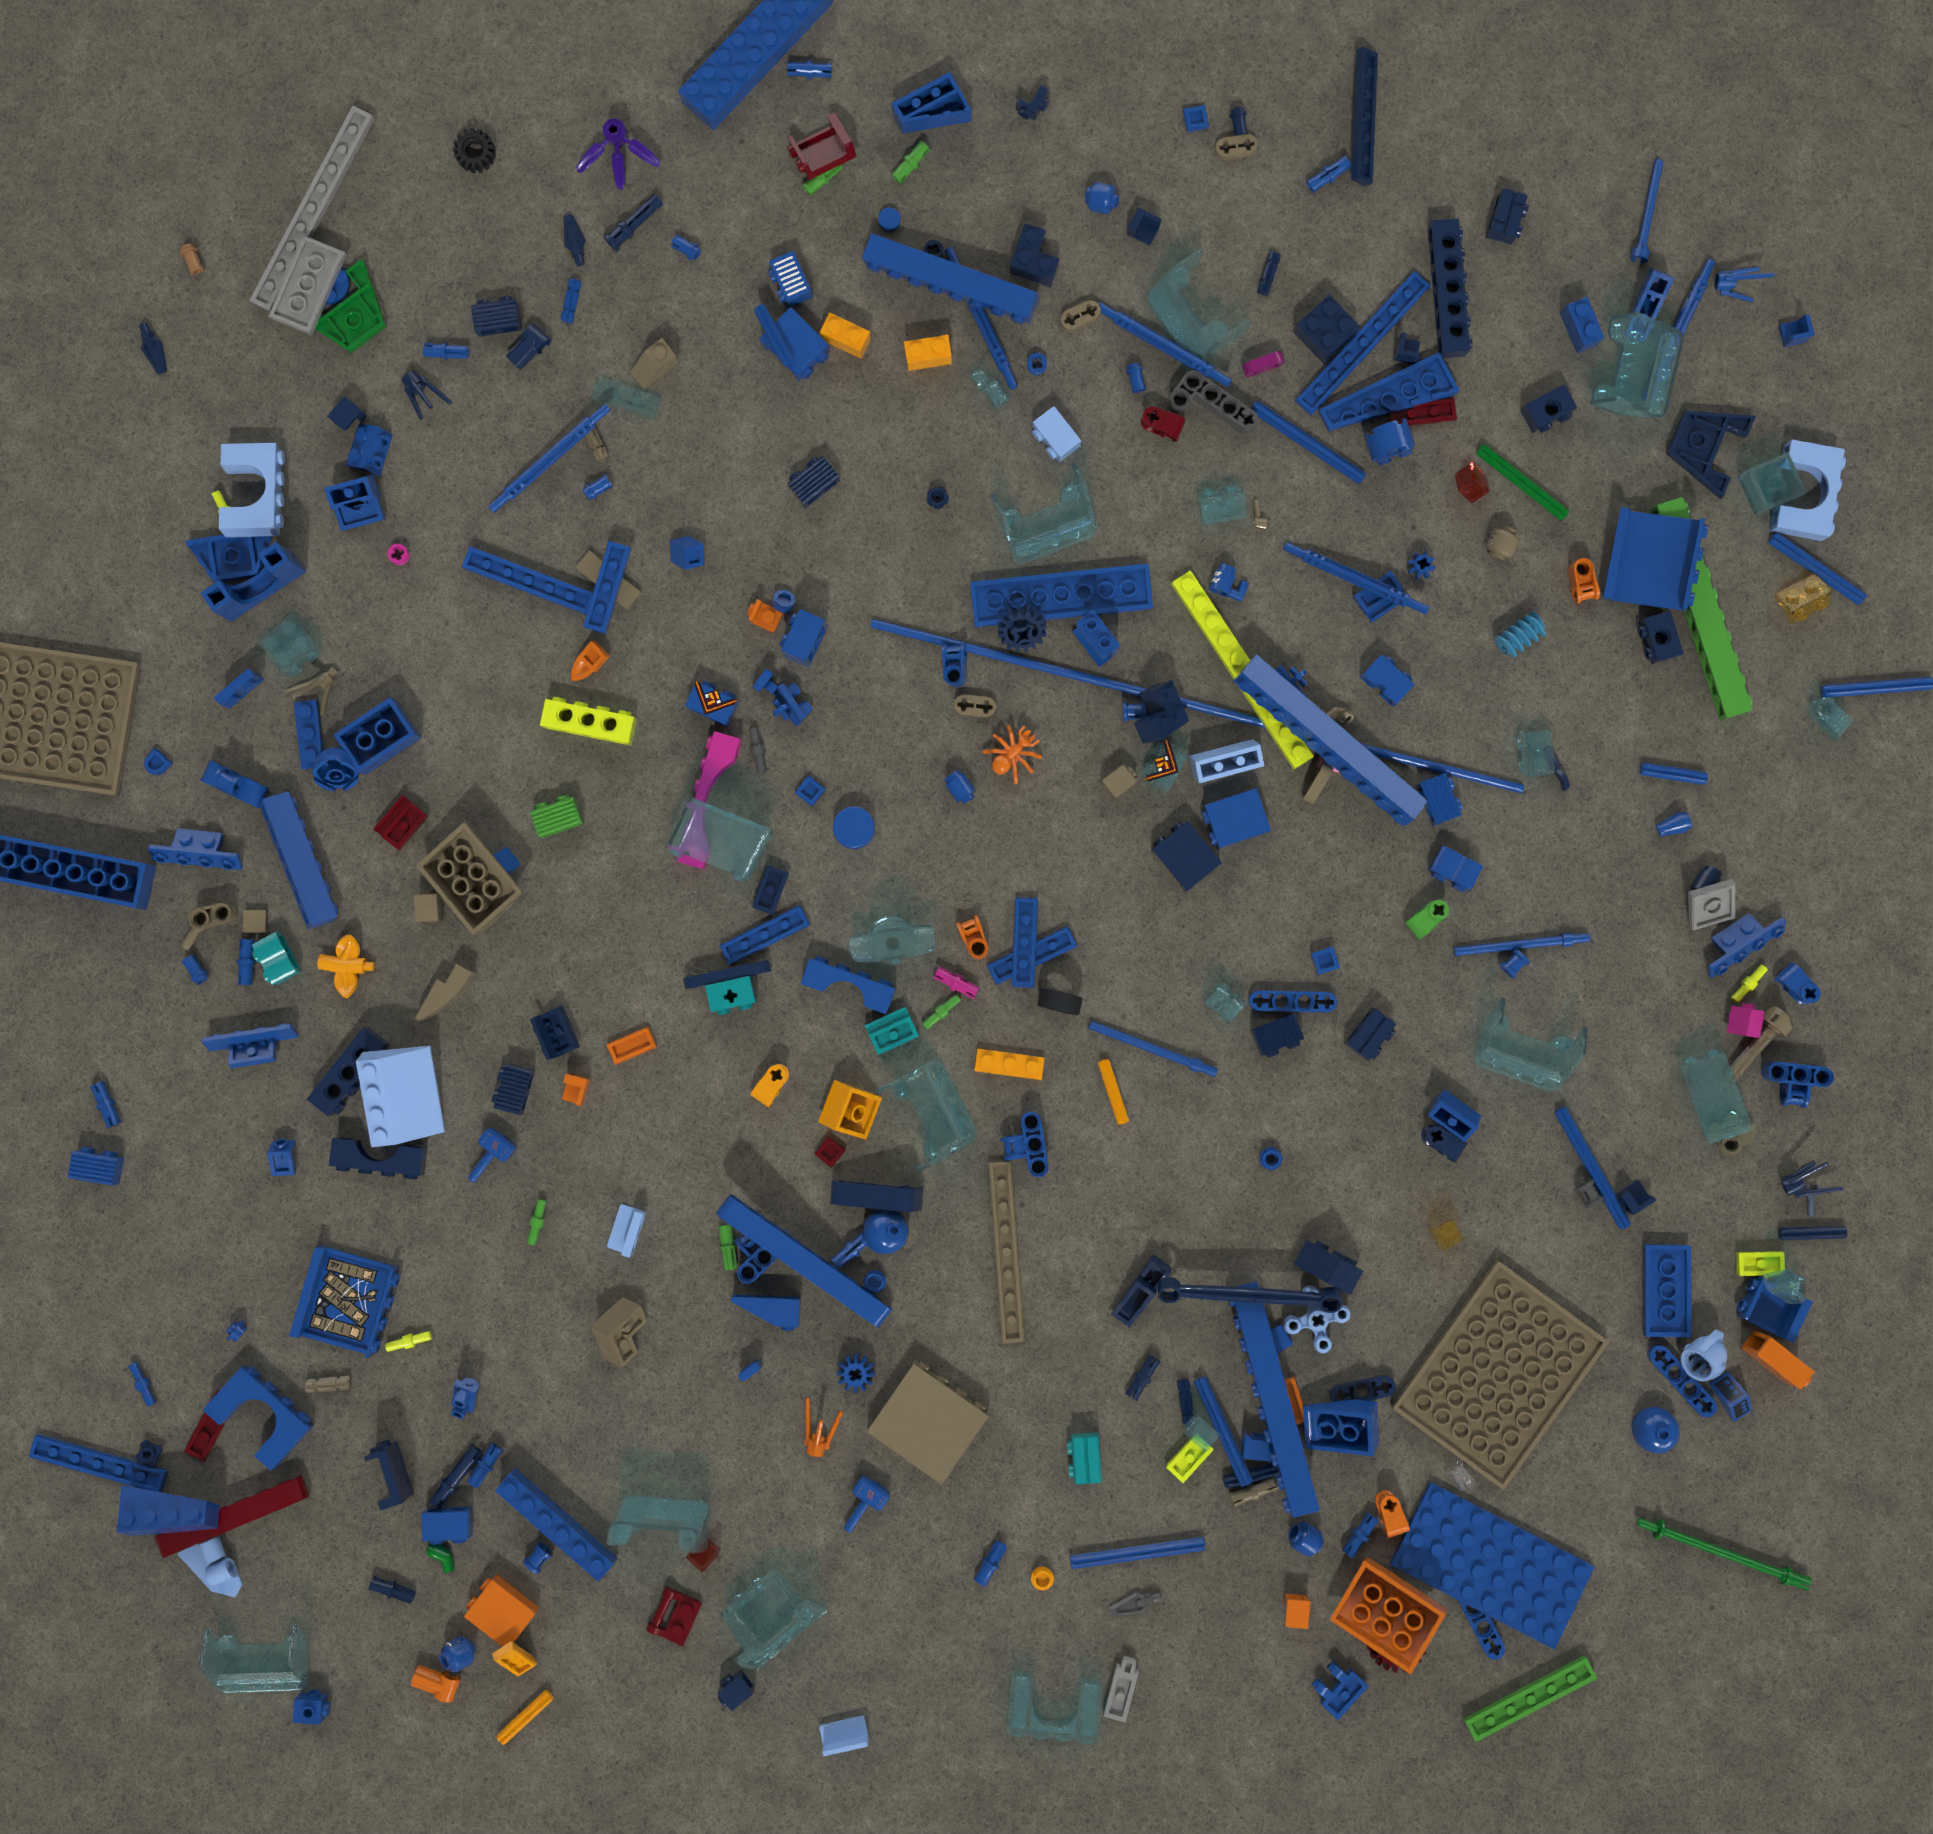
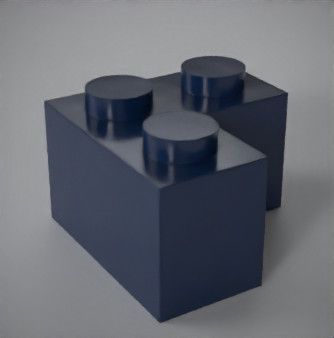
[1010,223,1060,287]
[1134,680,1189,744]
[1294,1240,1363,1295]

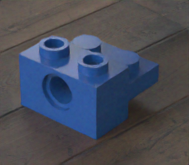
[324,474,386,531]

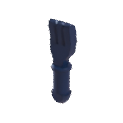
[1544,746,1570,791]

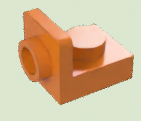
[747,599,784,634]

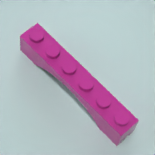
[675,731,742,870]

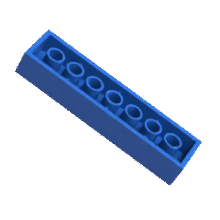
[678,0,833,131]
[0,835,156,910]

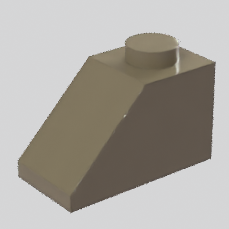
[630,338,679,389]

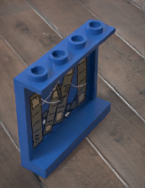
[289,1245,401,1358]

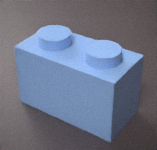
[1032,406,1081,462]

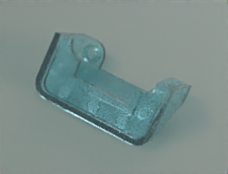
[665,797,774,883]
[607,1495,711,1553]

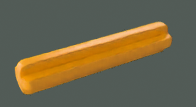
[1098,1059,1129,1125]
[496,1690,554,1745]

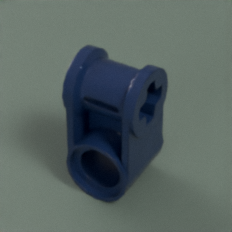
[1421,1125,1468,1163]

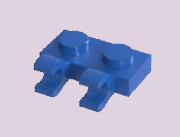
[1312,1661,1369,1720]

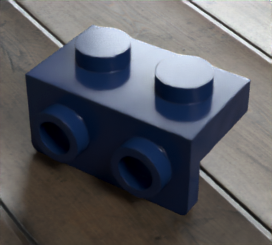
[530,1006,580,1060]

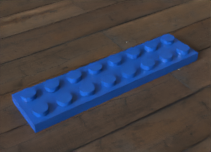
[970,564,1153,628]

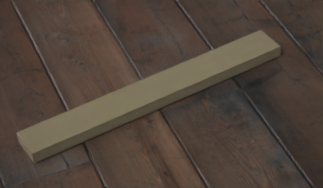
[988,1160,1025,1344]

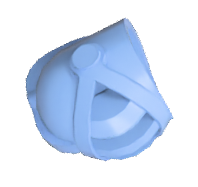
[1681,1330,1727,1381]

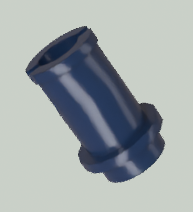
[1229,107,1248,136]

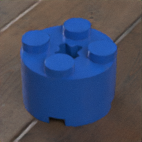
[1364,419,1416,466]

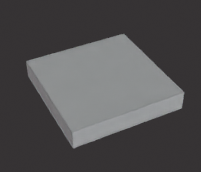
[1688,879,1735,931]

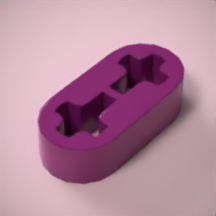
[1242,351,1285,378]

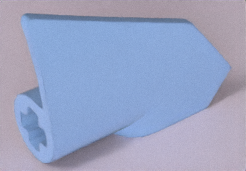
[178,1535,243,1597]

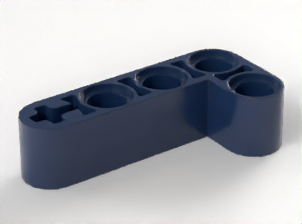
[830,1180,924,1212]

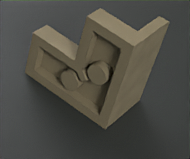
[590,1297,647,1368]

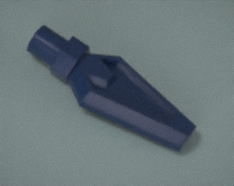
[563,214,586,266]
[139,323,167,375]

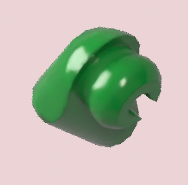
[426,1544,455,1573]

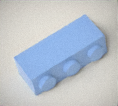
[1189,739,1264,783]

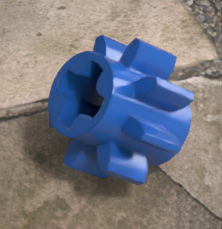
[1406,551,1436,580]

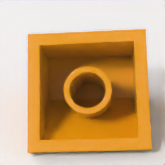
[818,1080,882,1140]

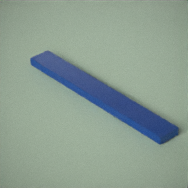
[1295,271,1431,416]

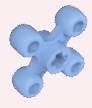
[1283,1285,1350,1353]

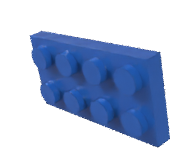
[1643,1244,1691,1337]

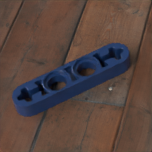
[683,960,771,990]

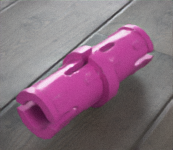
[933,966,980,1000]

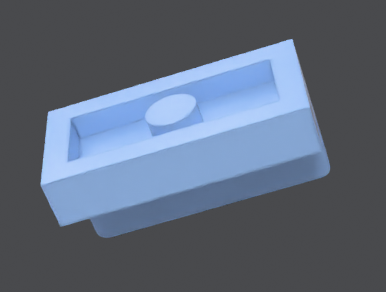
[607,1204,646,1258]
[819,1715,869,1756]

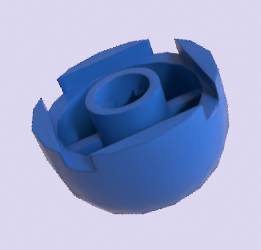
[312,747,359,791]
[862,1209,909,1254]
[1631,1406,1680,1454]

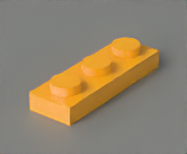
[974,1049,1045,1080]

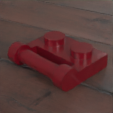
[646,1586,703,1647]

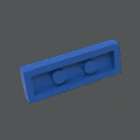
[294,700,324,770]

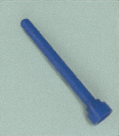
[1630,159,1663,263]

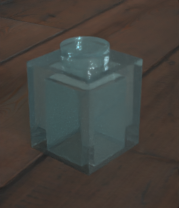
[1184,1415,1221,1452]

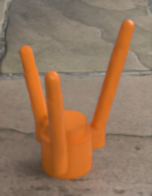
[804,1397,843,1457]

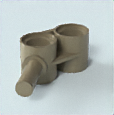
[181,903,238,950]

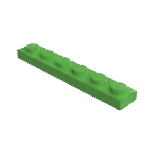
[1463,1655,1597,1742]

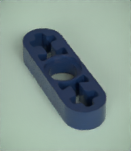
[1329,1375,1396,1402]

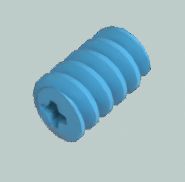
[1494,611,1546,658]

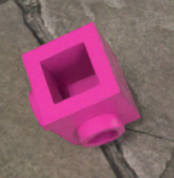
[1727,1003,1765,1038]

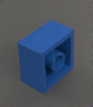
[780,609,827,668]

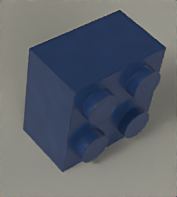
[1293,294,1360,364]

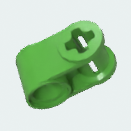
[1404,900,1449,940]

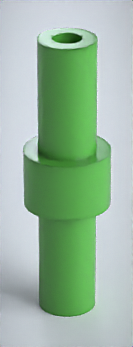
[922,994,961,1030]
[527,1199,546,1245]

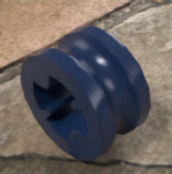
[924,240,943,258]

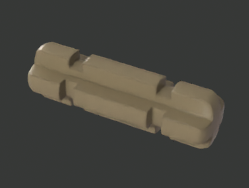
[579,419,608,461]
[305,1376,351,1393]

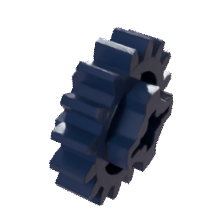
[998,606,1047,652]

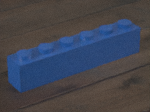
[259,791,338,930]
[495,1468,617,1582]

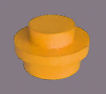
[1031,1566,1054,1590]

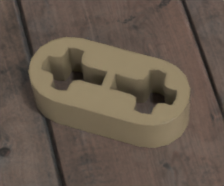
[1215,134,1258,160]
[1060,300,1101,332]
[954,695,996,718]
[1302,762,1334,805]

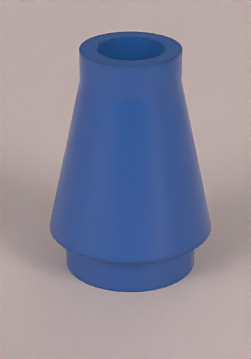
[1656,811,1692,837]

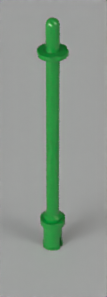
[1636,1518,1812,1591]

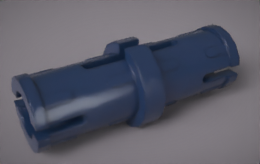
[1125,1354,1161,1401]

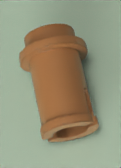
[180,244,204,275]

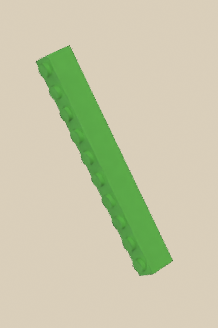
[1651,497,1753,721]

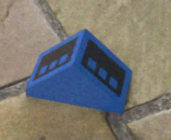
[1708,1371,1753,1422]

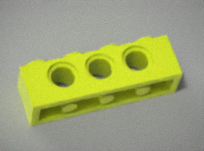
[540,697,637,746]

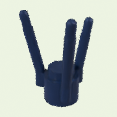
[401,371,452,420]
[1780,1161,1843,1199]

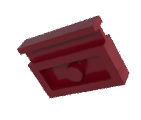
[373,795,429,851]

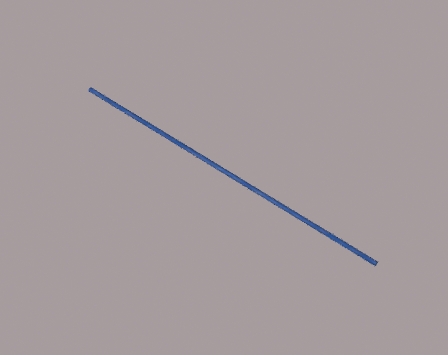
[871,619,1524,793]

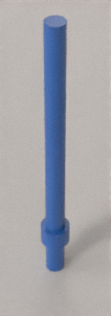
[1453,933,1590,956]
[1088,1020,1218,1077]

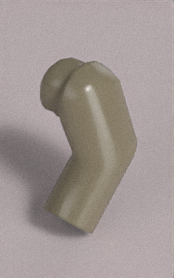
[1326,707,1354,723]

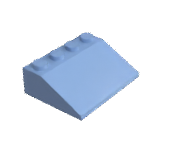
[356,1045,445,1147]

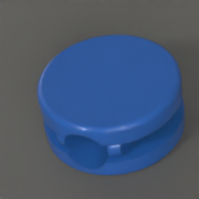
[833,806,875,849]

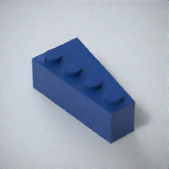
[117,1485,220,1536]

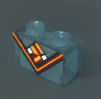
[1142,740,1190,794]

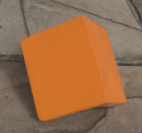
[562,1073,591,1106]
[1284,1593,1310,1629]

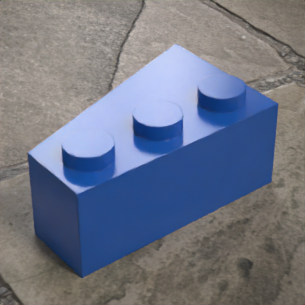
[891,72,972,134]

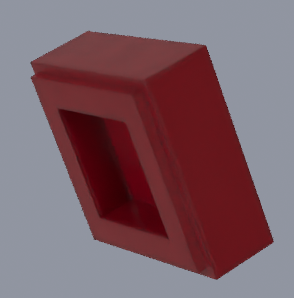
[815,1136,846,1168]

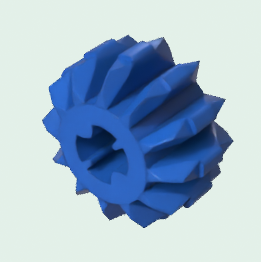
[836,1353,875,1393]

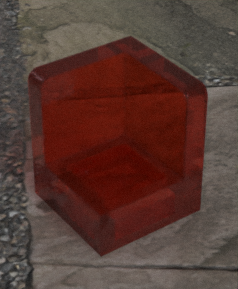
[1455,462,1490,504]
[686,1534,721,1573]

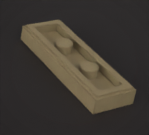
[575,551,642,611]

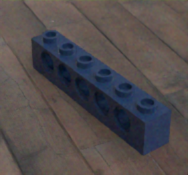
[1427,218,1473,358]

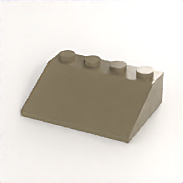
[416,822,523,936]

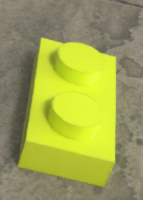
[1736,1251,1785,1276]
[1166,1432,1214,1483]

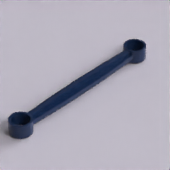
[1158,1277,1343,1313]

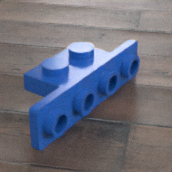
[148,828,243,870]
[1708,913,1786,978]
[202,1024,298,1068]

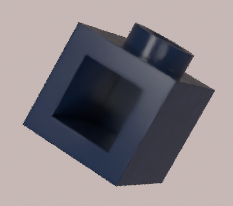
[717,1670,755,1712]

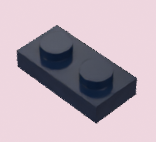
[752,865,789,915]

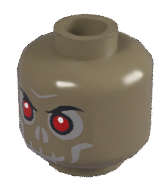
[1486,526,1520,561]

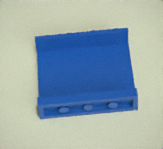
[1603,507,1709,611]

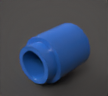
[944,770,976,804]

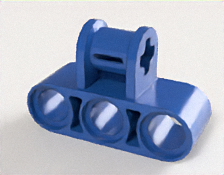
[200,760,270,808]
[1761,1061,1834,1108]
[1000,1111,1049,1177]
[734,1229,792,1284]

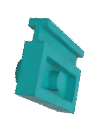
[864,1007,919,1055]

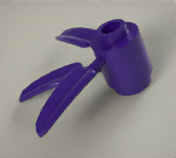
[577,118,660,190]

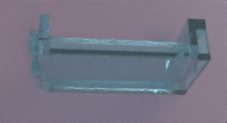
[1679,1048,1754,1144]

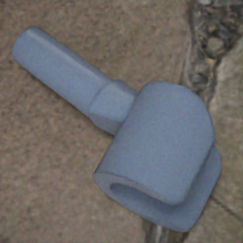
[1803,1185,1820,1217]

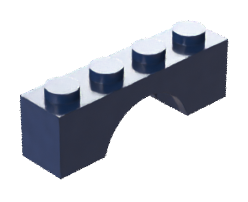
[329,1137,428,1179]

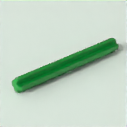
[1476,444,1570,521]

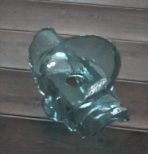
[848,916,936,965]

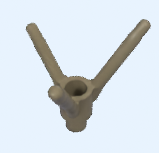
[284,667,338,716]

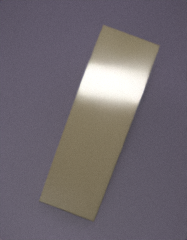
[415,964,476,1021]

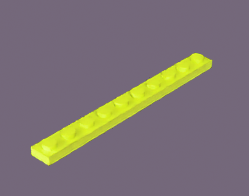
[1171,570,1314,770]

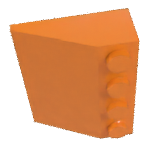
[1330,1556,1449,1674]

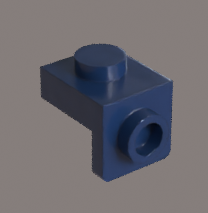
[1016,85,1050,120]

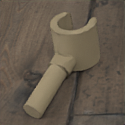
[1253,499,1267,532]

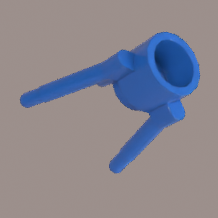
[1715,267,1775,302]

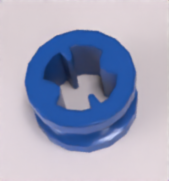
[1027,353,1047,375]

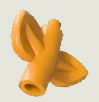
[317,935,375,998]

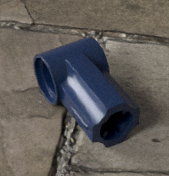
[505,324,551,371]

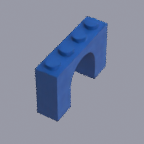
[200,542,306,622]
[203,1365,314,1471]

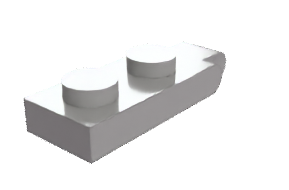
[1103,1656,1139,1723]

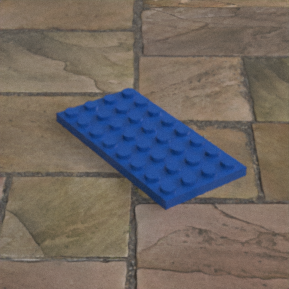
[1390,1482,1595,1650]

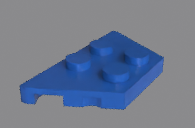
[185,535,273,583]

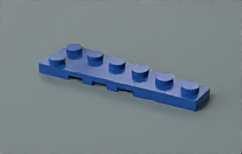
[1318,352,1459,432]

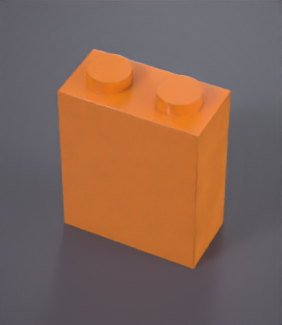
[1741,1330,1815,1390]
[464,1574,540,1647]

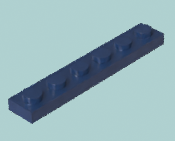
[1351,47,1378,186]

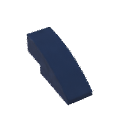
[1111,1254,1172,1328]

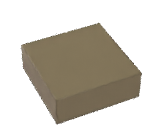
[243,910,268,933]

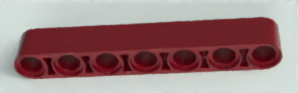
[154,1474,310,1558]

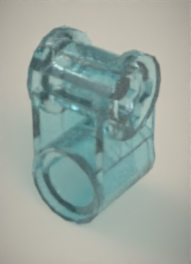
[1807,697,1853,740]
[1764,1268,1805,1304]

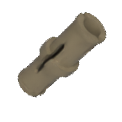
[1230,1477,1277,1507]

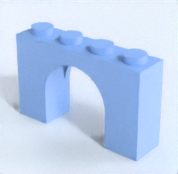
[1769,440,1846,541]
[219,443,285,537]

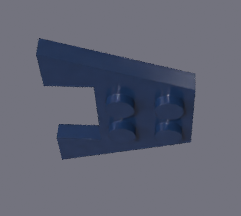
[1666,411,1756,499]

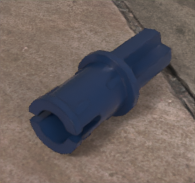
[368,1576,416,1604]

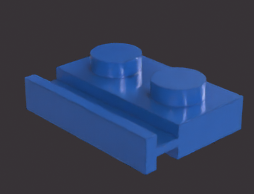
[1353,571,1404,624]
[214,668,264,709]

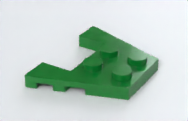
[315,259,387,353]

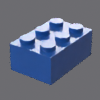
[334,697,422,775]

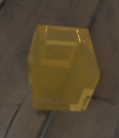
[1427,1219,1464,1251]

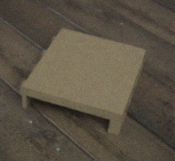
[867,1361,989,1485]

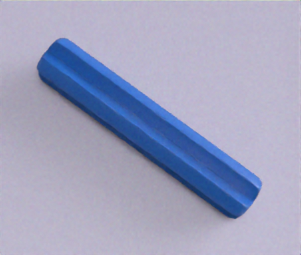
[754,304,794,367]
[1640,763,1708,785]

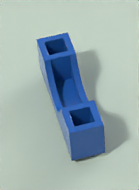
[801,956,896,1014]

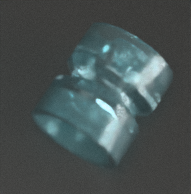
[1204,981,1247,1024]

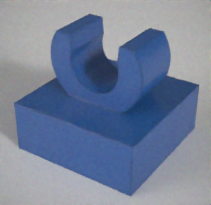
[752,669,778,694]

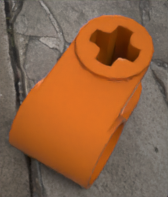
[1568,558,1600,604]
[956,915,989,960]
[1375,1490,1410,1538]

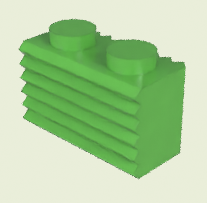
[530,795,584,838]

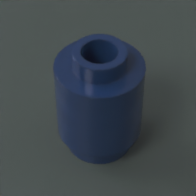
[1690,865,1722,890]

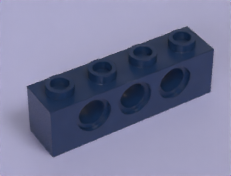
[306,1027,390,1116]

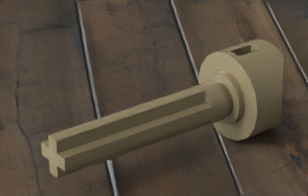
[1723,1006,1794,1084]

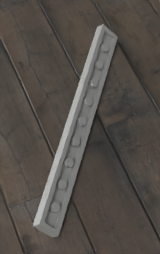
[249,106,375,312]

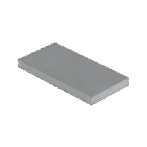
[268,235,347,336]

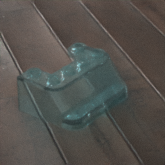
[1590,311,1683,419]

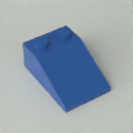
[1303,1399,1379,1457]

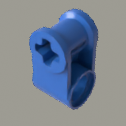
[942,643,968,687]
[1774,962,1821,1004]

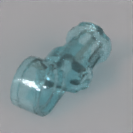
[969,368,1010,410]

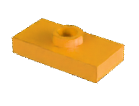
[492,1641,537,1677]

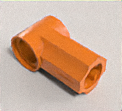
[411,1664,461,1703]

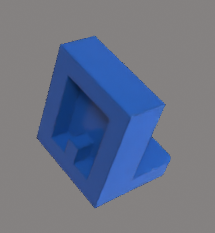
[267,1139,297,1176]

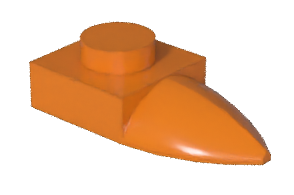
[571,640,610,681]

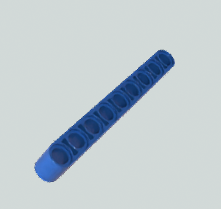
[716,1194,892,1328]

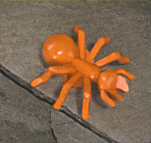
[982,725,1042,784]

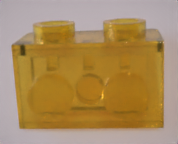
[1775,573,1832,624]

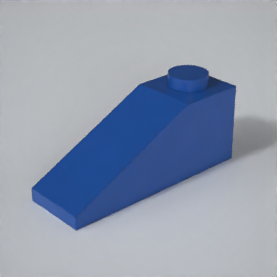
[1623,267,1675,343]
[731,1294,801,1331]

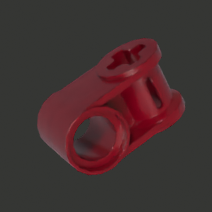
[1140,406,1186,442]

